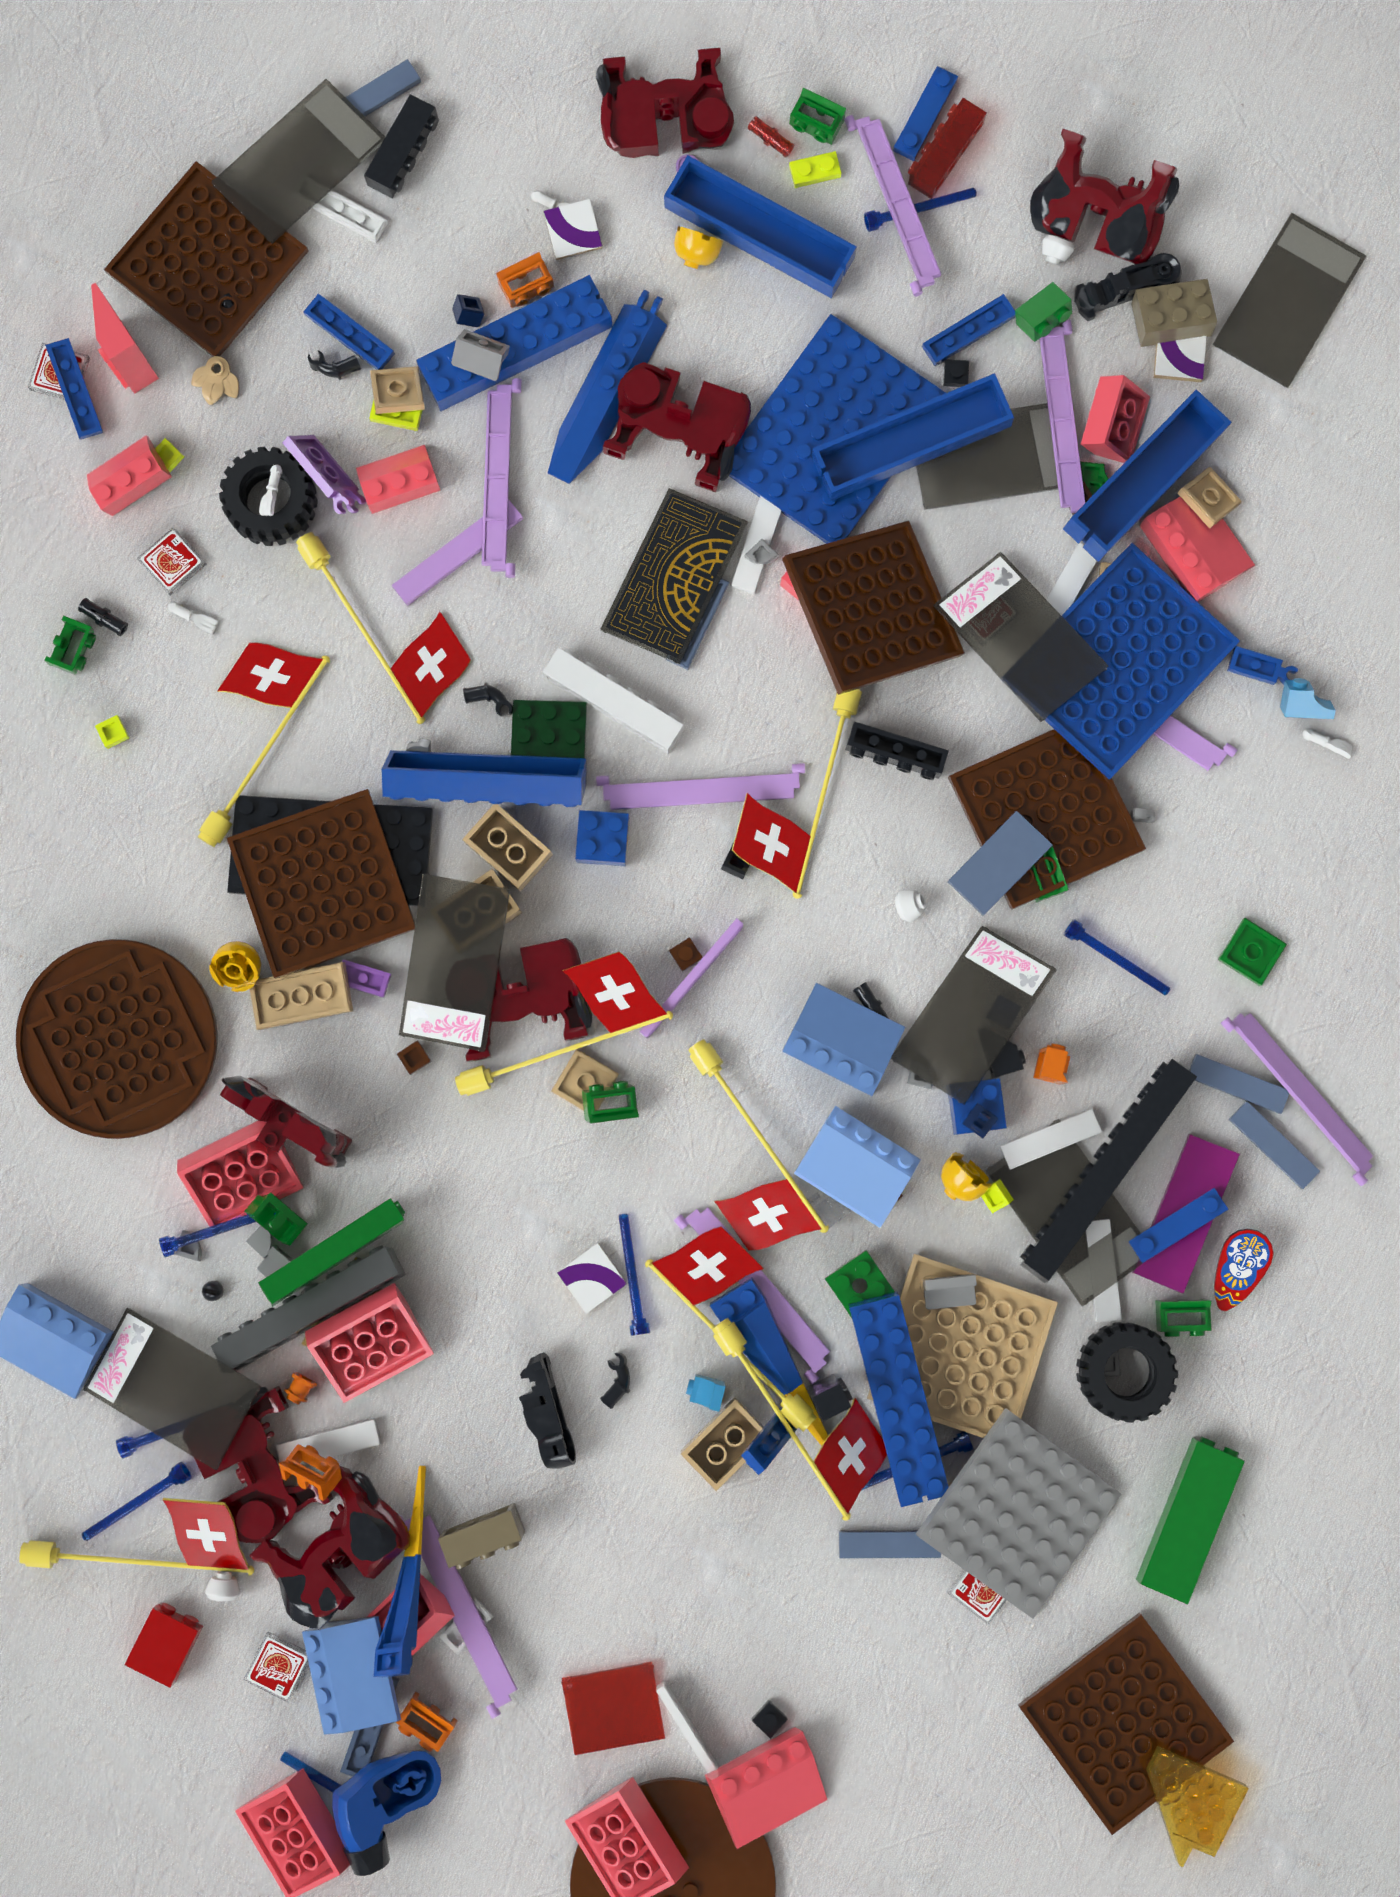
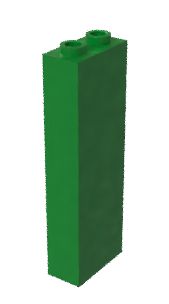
[258,1198,405,1307]
[1136,1436,1245,1605]

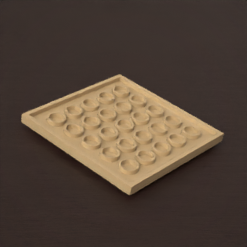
[867,1254,1058,1438]

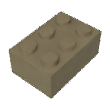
[1131,278,1217,347]
[438,1503,525,1569]

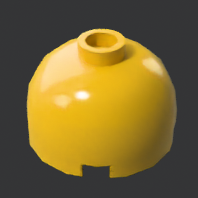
[674,226,724,270]
[209,941,262,992]
[941,1152,992,1202]

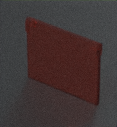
[561,1661,665,1755]

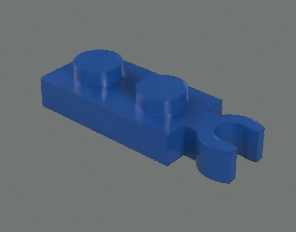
[1227,646,1298,685]

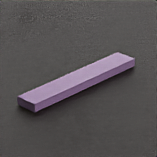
[392,499,523,606]
[640,918,743,1038]

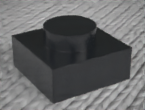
[943,359,969,387]
[751,1699,788,1739]

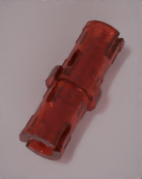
[748,116,794,158]

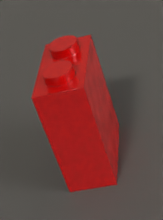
[124,1603,203,1688]

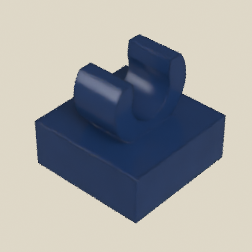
[963,1103,998,1139]

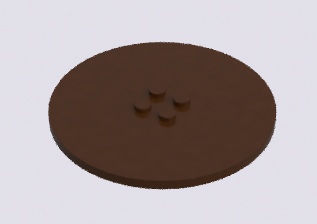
[16,939,218,1139]
[570,1777,776,1897]

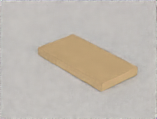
[250,962,353,1030]

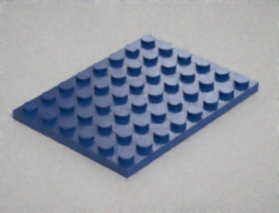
[729,314,946,544]
[1001,543,1240,780]

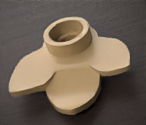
[191,356,239,405]

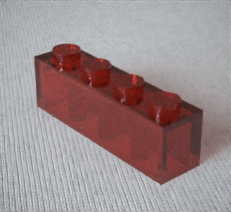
[908,98,987,199]

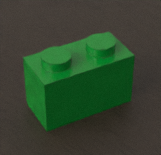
[1015,282,1072,342]

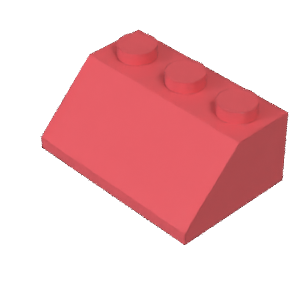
[1081,375,1150,463]
[87,435,172,516]
[356,445,441,514]
[366,1574,455,1656]

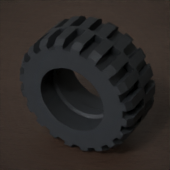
[219,446,318,546]
[1076,1322,1178,1423]

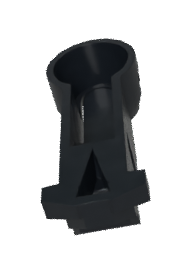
[1074,253,1182,321]
[519,1352,576,1469]

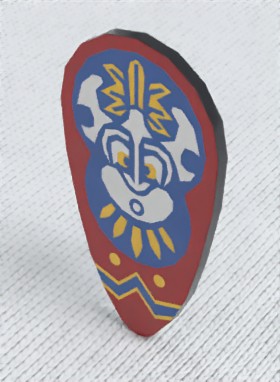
[1214,1228,1274,1311]

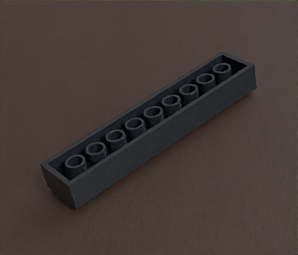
[1020,1059,1197,1283]

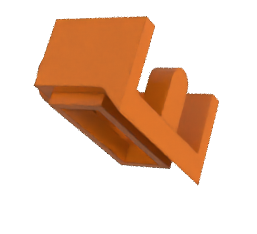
[496,252,554,308]
[1033,1044,1070,1085]
[279,1444,342,1501]
[396,1691,458,1752]

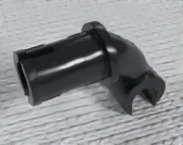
[308,350,361,380]
[463,682,513,716]
[600,1352,630,1409]

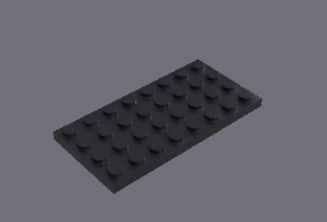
[227,795,433,907]

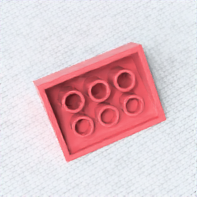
[91,283,159,394]
[1140,497,1255,602]
[177,1121,304,1232]
[305,1283,434,1403]
[705,1727,827,1849]
[235,1768,350,1897]
[565,1777,689,1897]

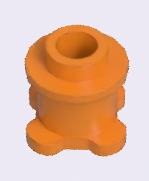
[284,1372,317,1404]

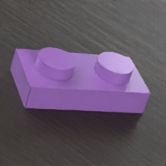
[342,959,392,998]

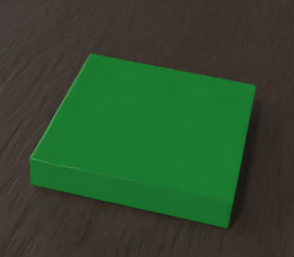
[1218,918,1287,986]

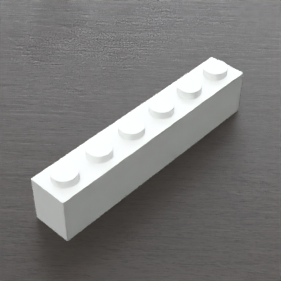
[543,648,684,754]

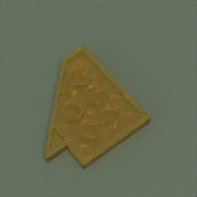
[1146,1746,1249,1867]

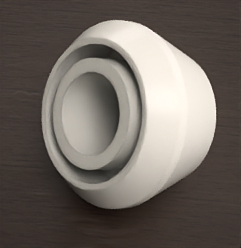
[1043,235,1074,265]
[895,890,926,923]
[205,1571,240,1601]

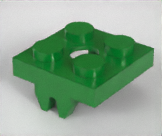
[825,1250,895,1318]

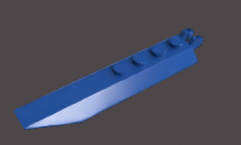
[548,290,667,484]

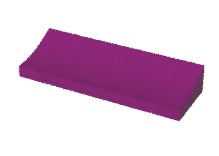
[1132,1134,1240,1294]

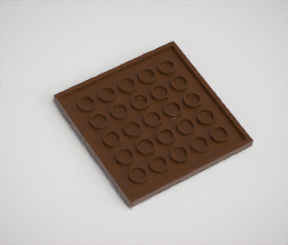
[104,161,309,357]
[782,521,965,695]
[948,729,1146,910]
[227,789,417,979]
[1018,1612,1234,1835]

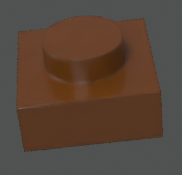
[669,937,703,972]
[397,1040,432,1075]

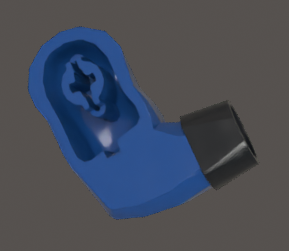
[332,1750,441,1876]

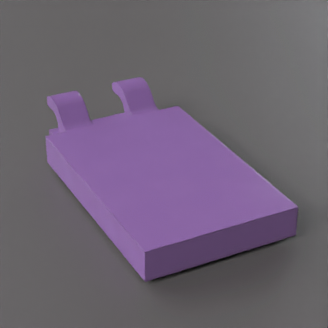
[282,435,366,514]

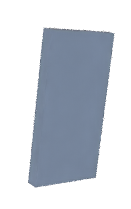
[947,811,1052,916]

